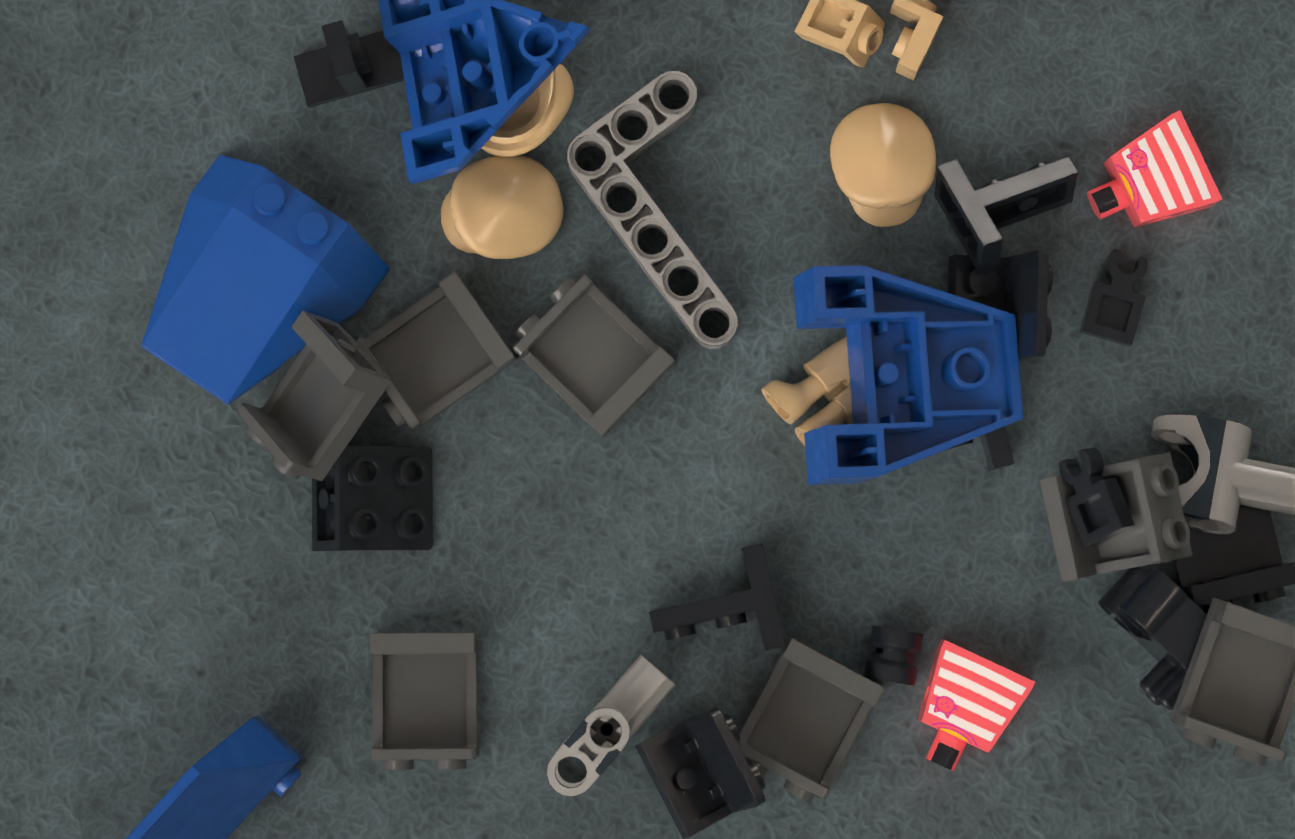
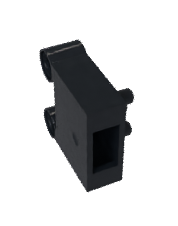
[1098,567,1207,710]

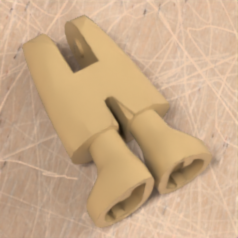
[761,336,853,446]

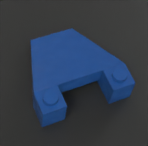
[793,266,1023,485]
[126,716,304,839]

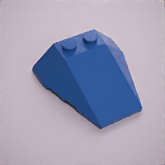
[141,155,390,405]

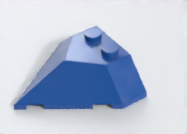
[378,0,591,184]

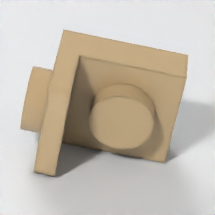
[794,0,885,68]
[890,0,944,81]

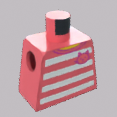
[1087,110,1222,228]
[918,639,1035,771]

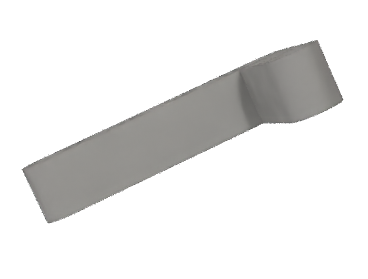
[567,71,738,349]

